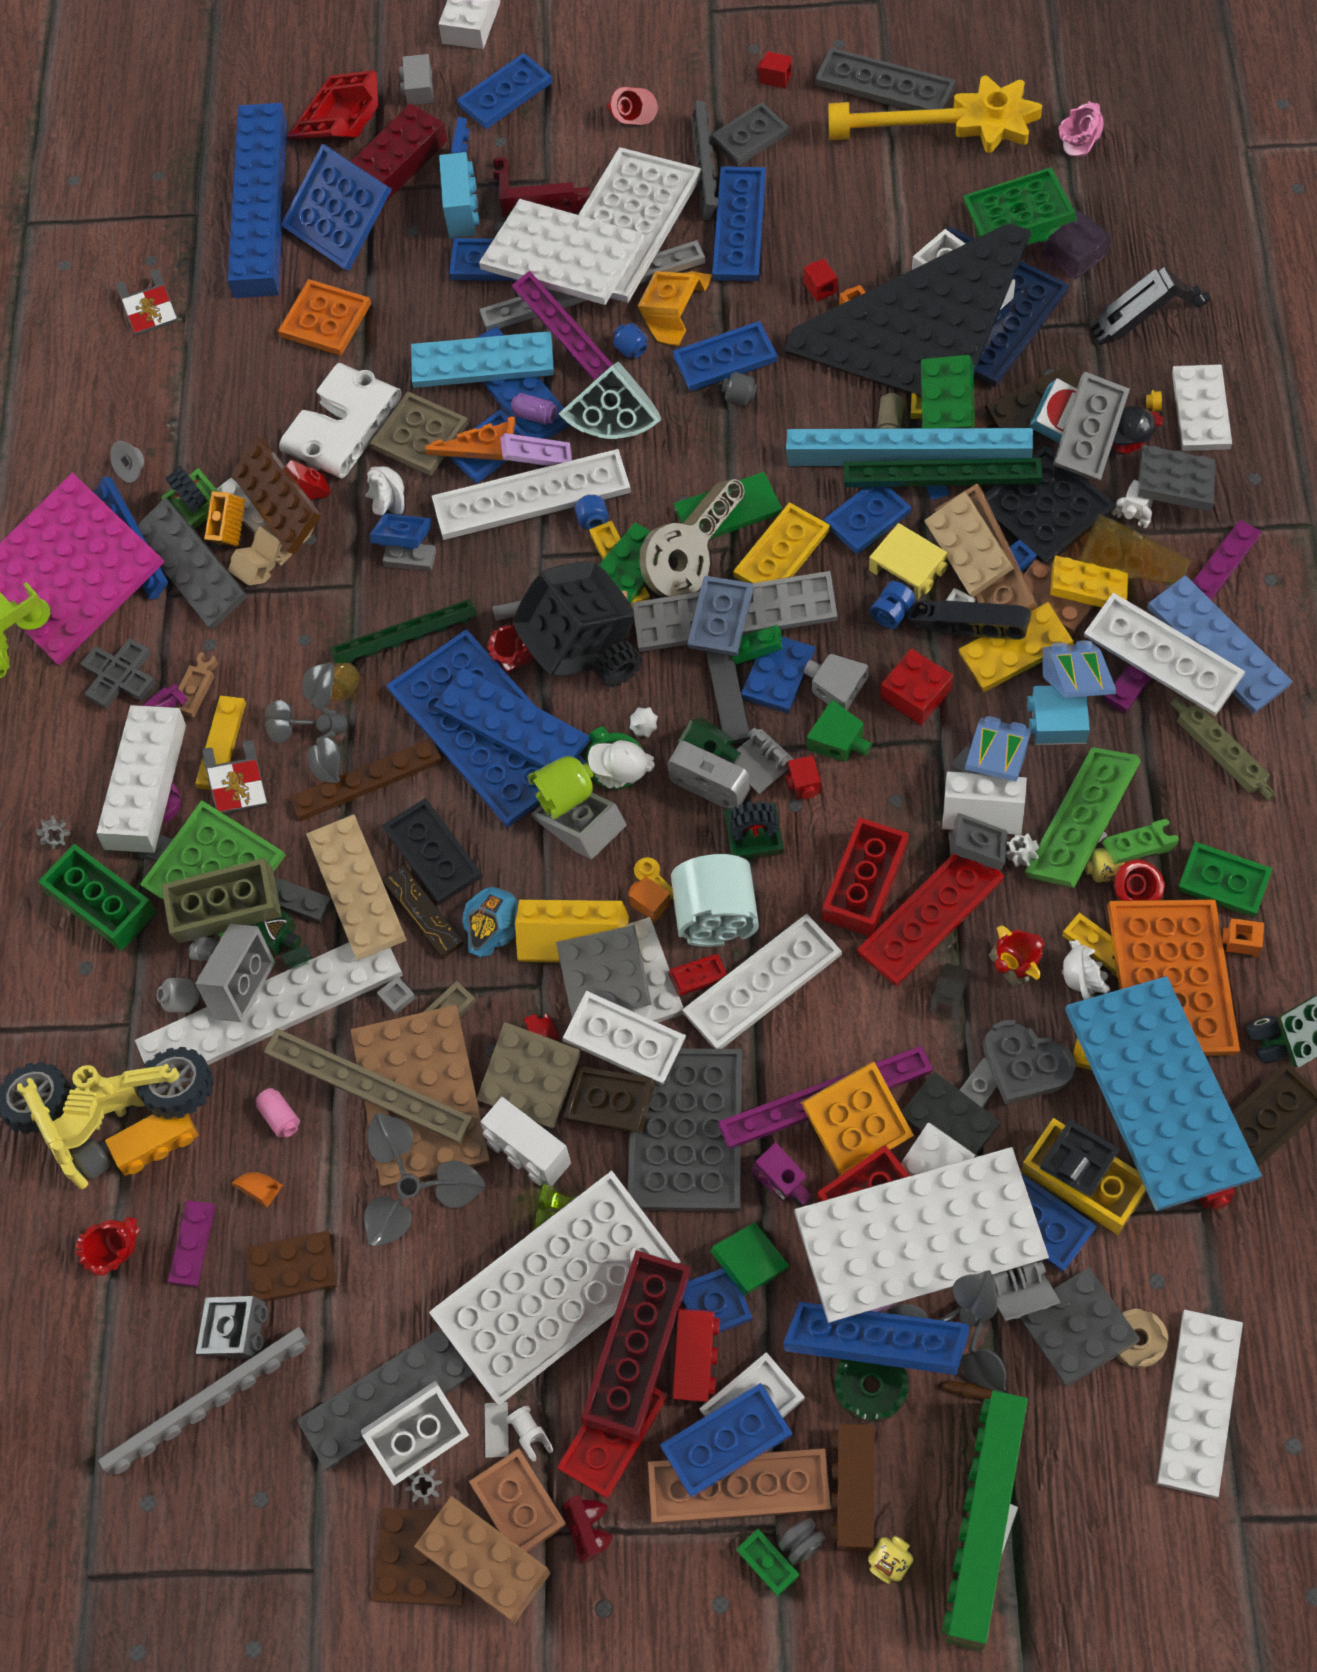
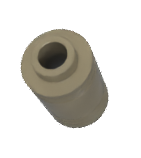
[877,393,904,429]

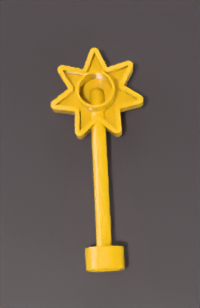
[828,76,1042,153]

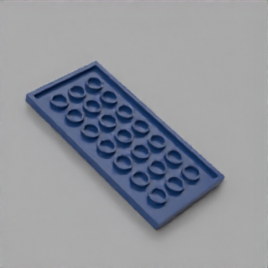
[386,629,588,828]

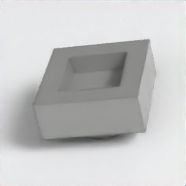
[377,976,416,1015]

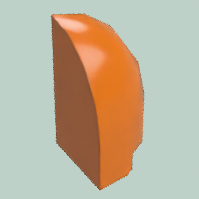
[232,1172,284,1208]

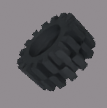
[594,641,643,688]

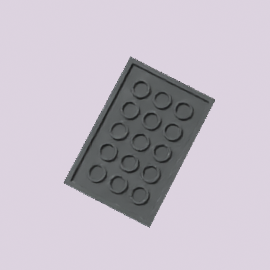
[628,1049,742,1212]

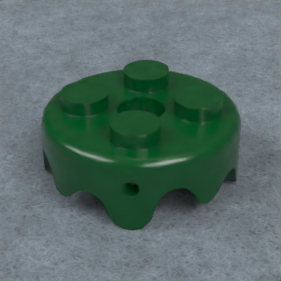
[835,1359,909,1423]

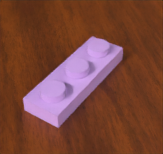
[501,433,572,466]

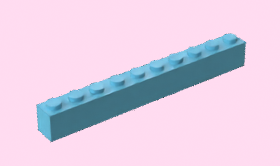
[786,428,1033,466]

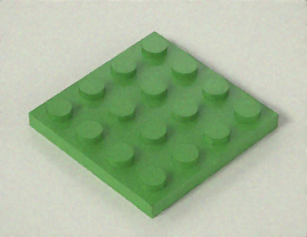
[140,801,286,938]

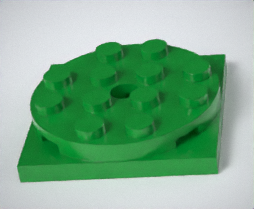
[963,167,1077,245]

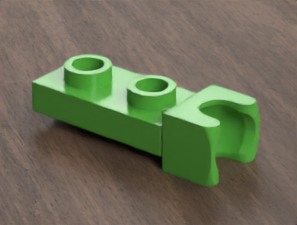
[1102,819,1179,865]

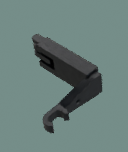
[1089,267,1211,345]

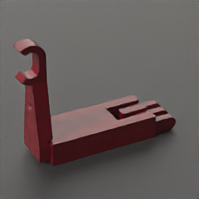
[493,157,590,217]

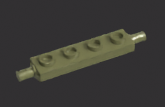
[1170,697,1277,801]

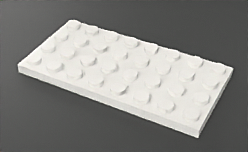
[579,147,702,303]
[794,1147,1049,1323]
[429,1171,681,1406]

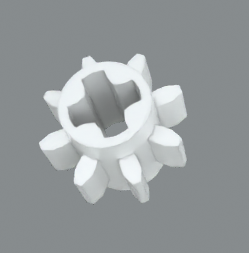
[1006,834,1039,867]

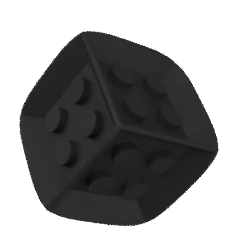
[513,562,634,676]

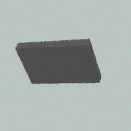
[710,102,790,166]

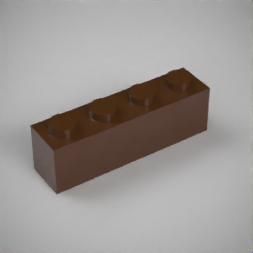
[831,1424,874,1552]

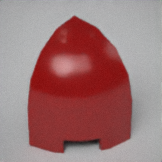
[524,1014,560,1041]

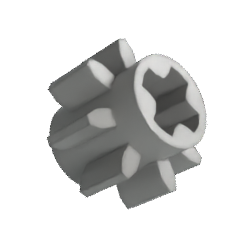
[36,815,70,849]
[405,1467,442,1505]

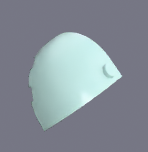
[559,362,661,439]

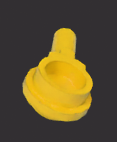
[634,857,674,900]

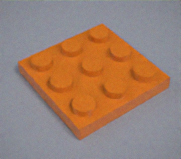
[278,279,371,356]

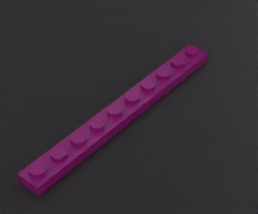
[1104,520,1262,714]

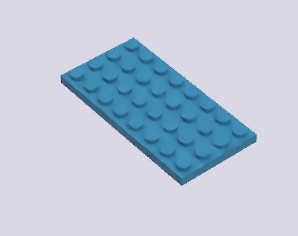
[1065,976,1262,1211]

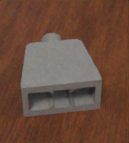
[804,654,868,710]

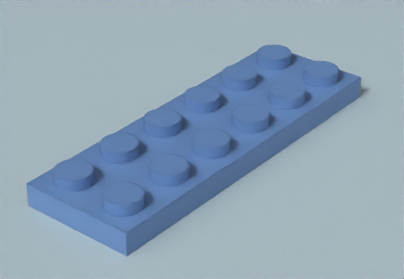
[1147,575,1293,715]

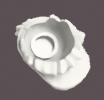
[365,466,404,515]
[588,740,655,788]
[1062,940,1111,1000]

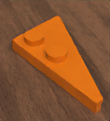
[425,417,516,461]

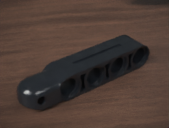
[907,600,1032,640]

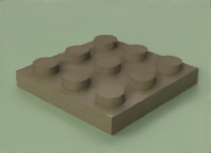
[370,391,469,476]
[477,1022,582,1128]

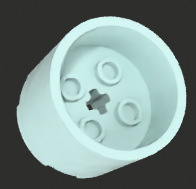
[671,854,759,947]

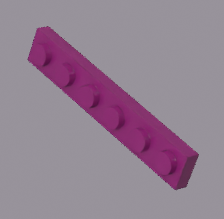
[512,271,613,381]

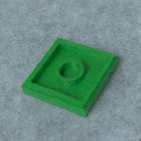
[710,1222,789,1296]

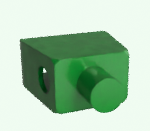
[807,700,872,762]

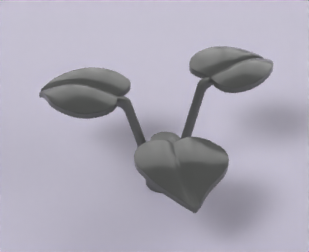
[264,663,347,783]
[364,1113,485,1246]
[887,1270,1006,1392]

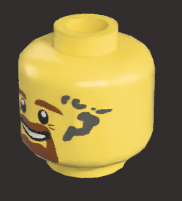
[1085,847,1125,883]
[868,1535,913,1584]

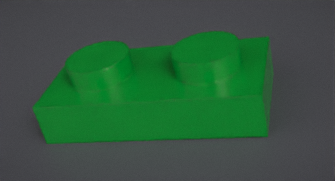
[732,625,782,664]
[736,1529,799,1597]

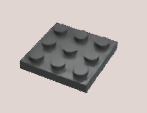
[1137,445,1215,511]
[556,925,652,1018]
[1019,1267,1140,1388]

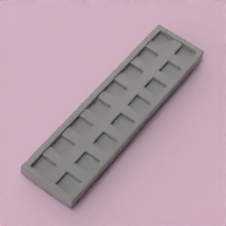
[633,571,838,652]

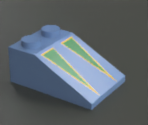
[1043,641,1116,698]
[965,716,1032,782]

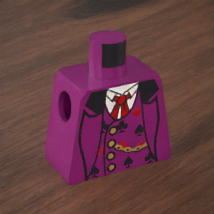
[750,1142,812,1208]

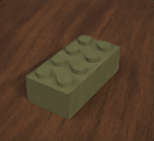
[162,858,282,943]

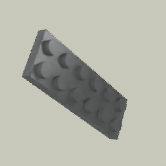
[815,47,956,110]
[137,497,248,630]
[297,1328,476,1471]

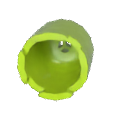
[527,756,594,821]

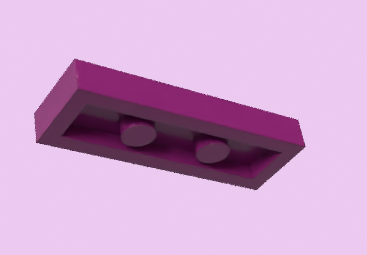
[168,1200,216,1288]

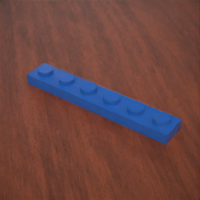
[94,477,168,599]

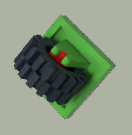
[161,467,218,529]

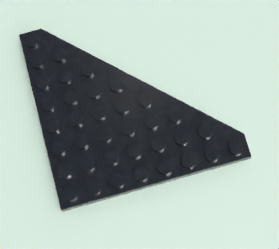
[784,223,1031,398]

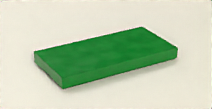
[674,472,782,539]

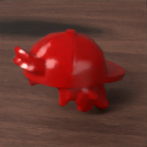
[487,624,534,674]
[75,1217,140,1276]

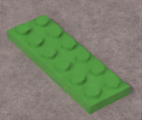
[1025,747,1141,888]

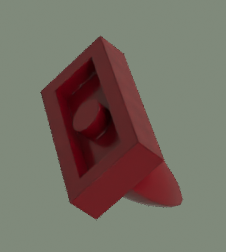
[561,1495,613,1564]

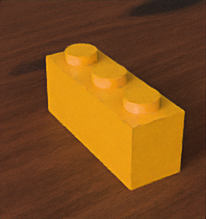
[105,1113,199,1176]

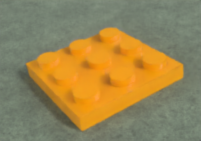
[800,1062,914,1176]

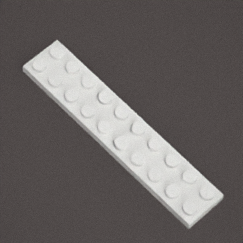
[135,942,403,1086]

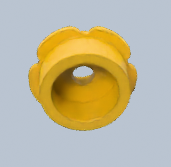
[1146,390,1162,412]

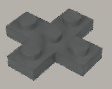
[80,638,156,709]

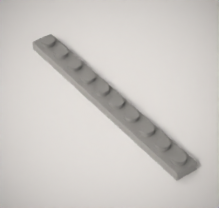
[479,240,705,331]

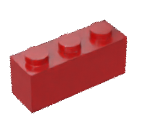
[673,1308,720,1402]

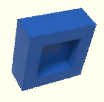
[1010,539,1037,572]

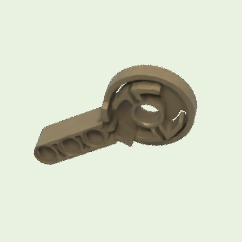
[639,479,744,597]

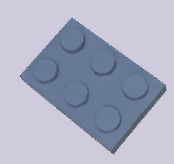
[687,575,754,656]

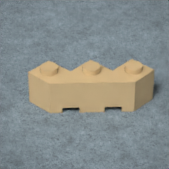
[228,525,314,586]

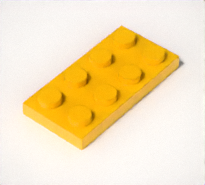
[733,502,830,583]
[959,602,1074,692]

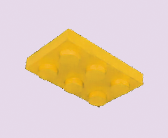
[1050,555,1128,607]

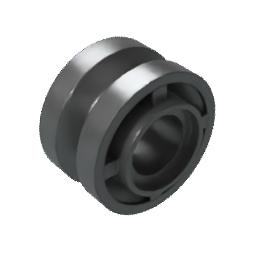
[778,1518,826,1565]

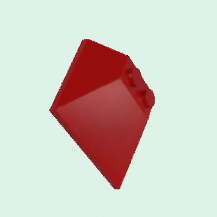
[287,70,378,140]

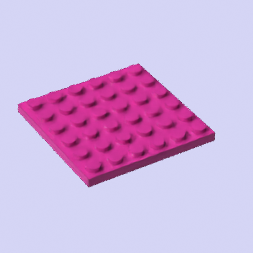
[0,472,165,666]

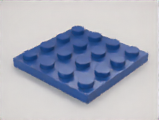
[281,144,392,270]

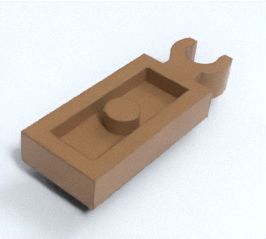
[173,652,218,718]

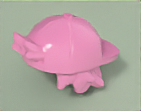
[1058,101,1104,157]

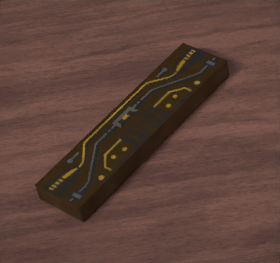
[382,865,464,959]

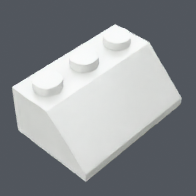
[942,771,1027,835]

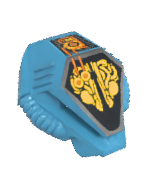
[462,887,519,958]

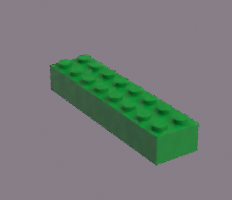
[942,1390,1028,1652]

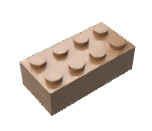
[414,1496,550,1624]

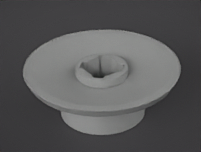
[110,440,144,483]

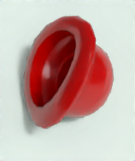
[1114,859,1165,901]

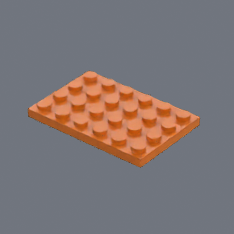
[1107,900,1240,1056]

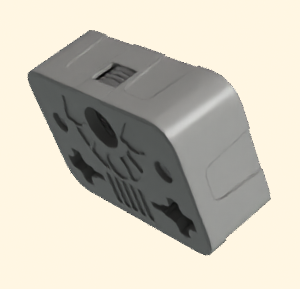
[667,741,750,810]

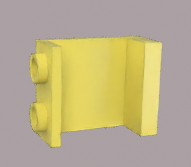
[869,523,948,600]

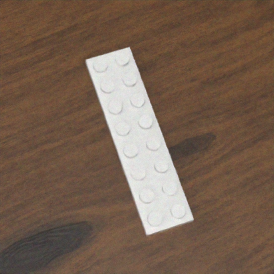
[432,449,631,540]

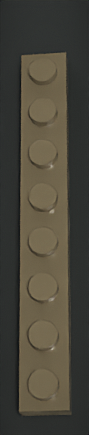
[264,1028,473,1144]

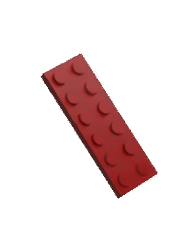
[857,854,1005,987]

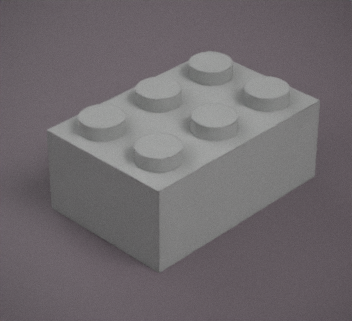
[195,924,275,1022]

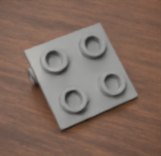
[735,728,793,794]
[992,1262,1060,1321]

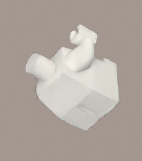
[1112,480,1153,528]

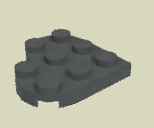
[983,1020,1076,1105]

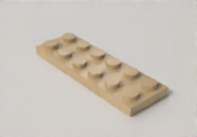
[306,815,407,961]

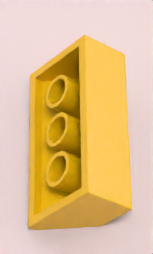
[515,900,629,963]

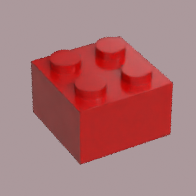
[880,649,953,726]

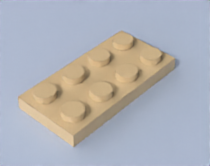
[924,492,1014,597]

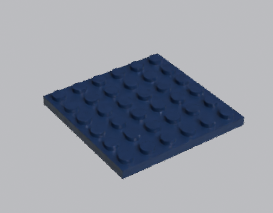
[946,226,1070,387]

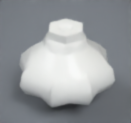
[629,707,658,738]

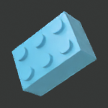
[439,152,480,238]

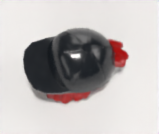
[1111,406,1163,454]

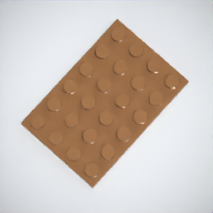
[350,1005,491,1188]

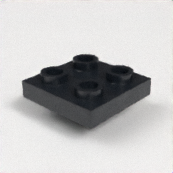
[1040,1119,1120,1198]

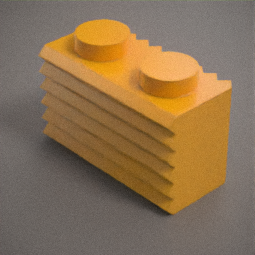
[204,491,246,546]

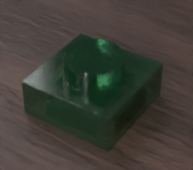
[282,945,313,969]

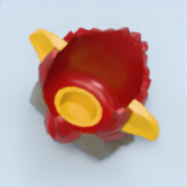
[988,925,1045,987]

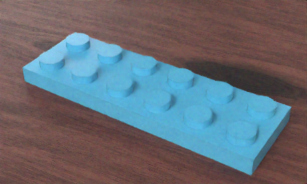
[411,331,554,388]

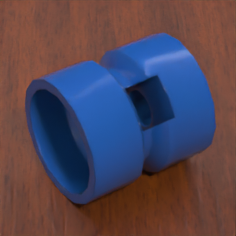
[869,581,916,629]

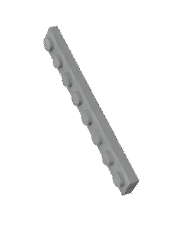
[98,1327,310,1475]

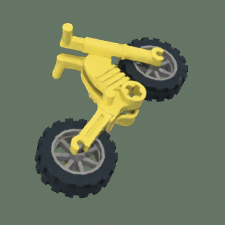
[0,1047,214,1189]

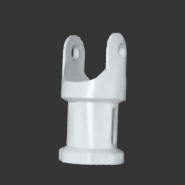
[506,1406,553,1462]

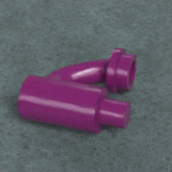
[142,683,187,708]

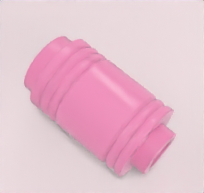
[256,1088,300,1137]

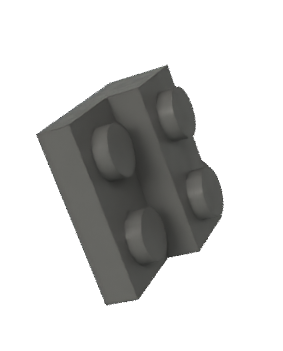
[196,1296,268,1359]

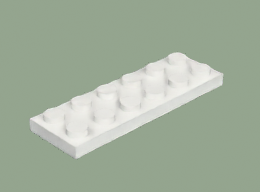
[1084,593,1245,716]
[682,914,842,1049]
[1157,1310,1243,1499]

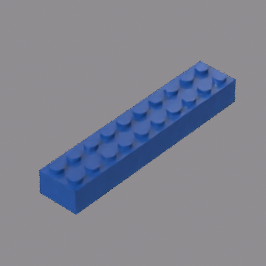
[228,103,287,298]

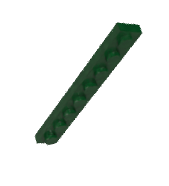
[844,458,1042,488]

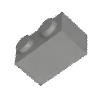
[399,54,434,105]

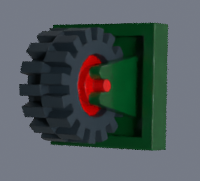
[724,801,784,859]

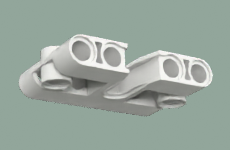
[279,363,401,478]

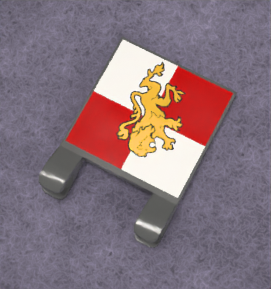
[115,269,178,336]
[202,740,268,814]

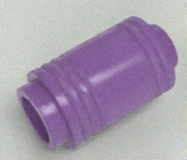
[511,393,557,425]

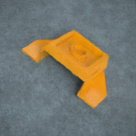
[638,271,712,346]

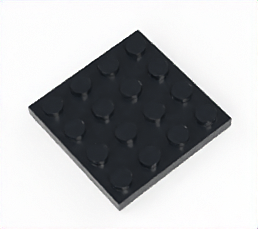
[984,445,1116,565]

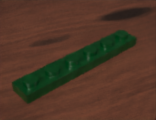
[330,599,477,665]

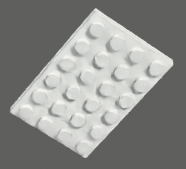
[479,199,644,305]

